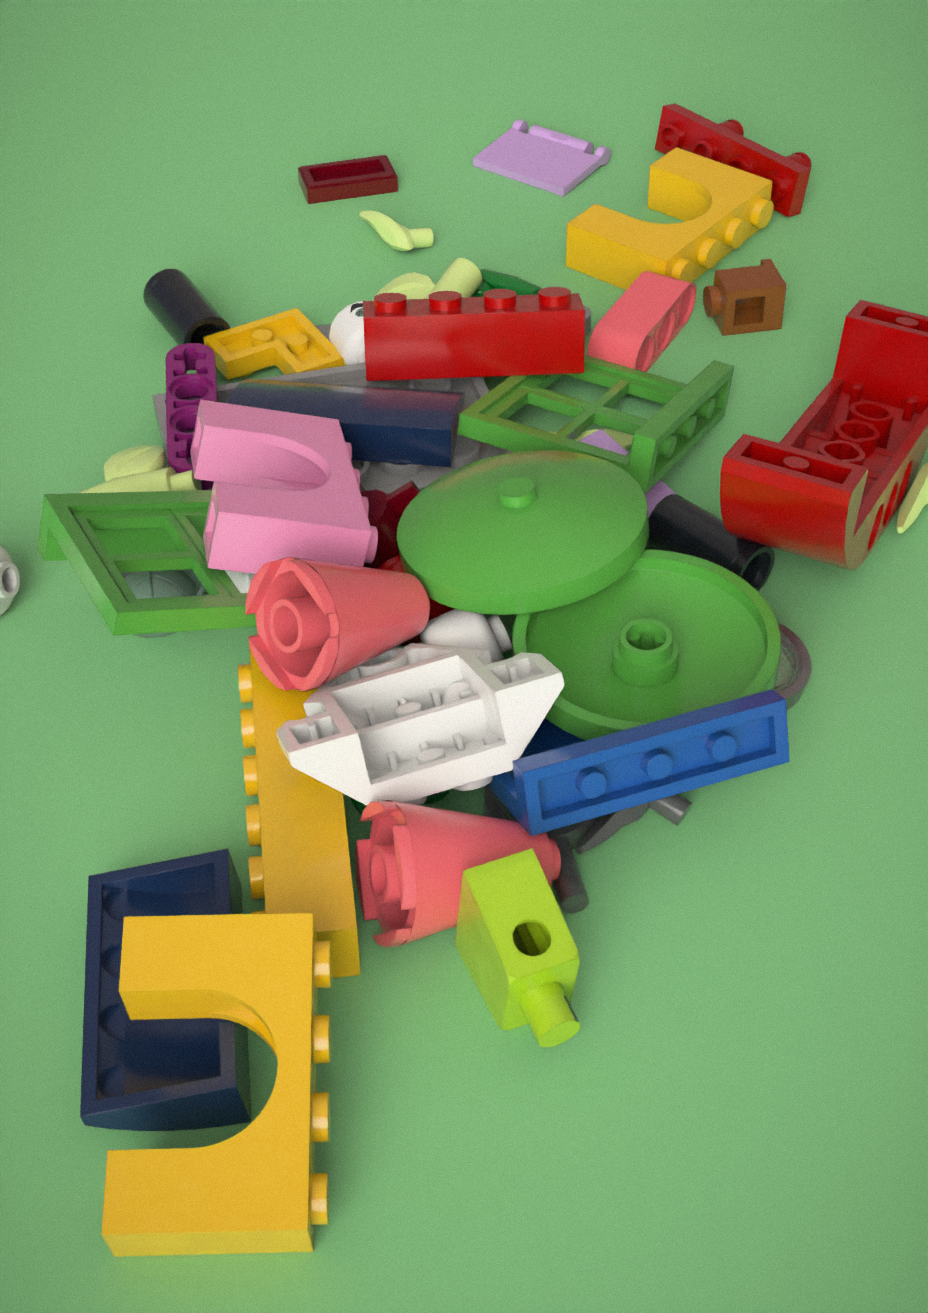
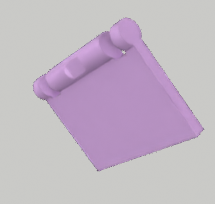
[473,119,611,197]

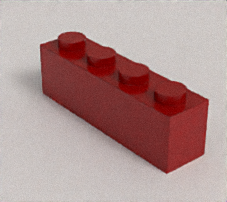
[363,287,585,381]

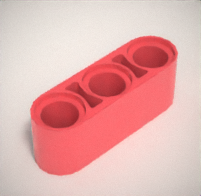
[587,270,696,372]

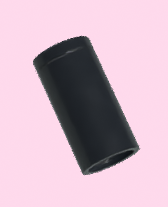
[143,269,230,345]
[647,494,775,591]

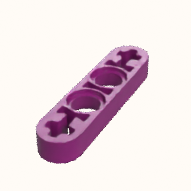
[165,343,218,490]

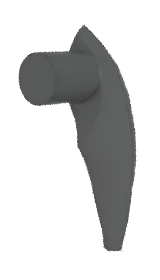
[575,794,692,854]

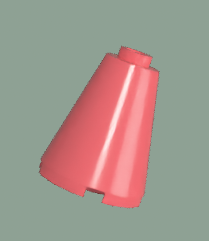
[245,557,430,691]
[355,800,561,947]

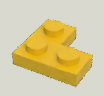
[203,308,345,380]

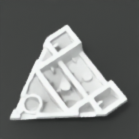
[276,643,565,805]

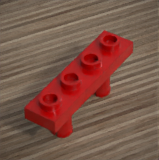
[655,103,812,217]

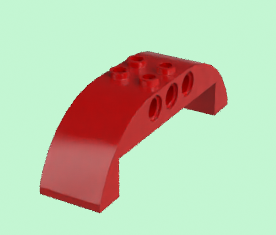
[720,300,928,570]

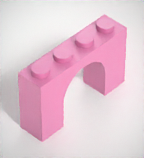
[190,399,378,574]

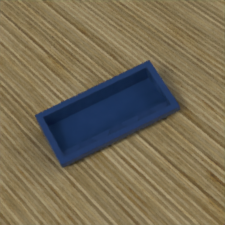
[227,378,465,467]
[80,849,251,1131]

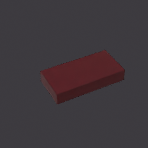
[298,155,398,204]

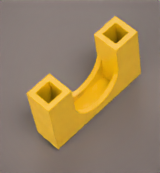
[566,147,774,290]
[101,913,332,1257]

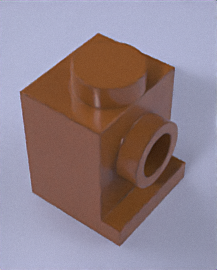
[703,259,787,336]

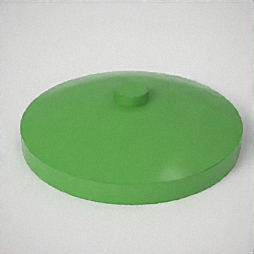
[397,450,649,615]
[512,549,781,740]

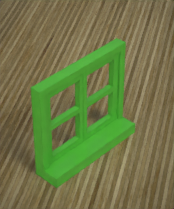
[457,355,734,493]
[37,490,256,636]

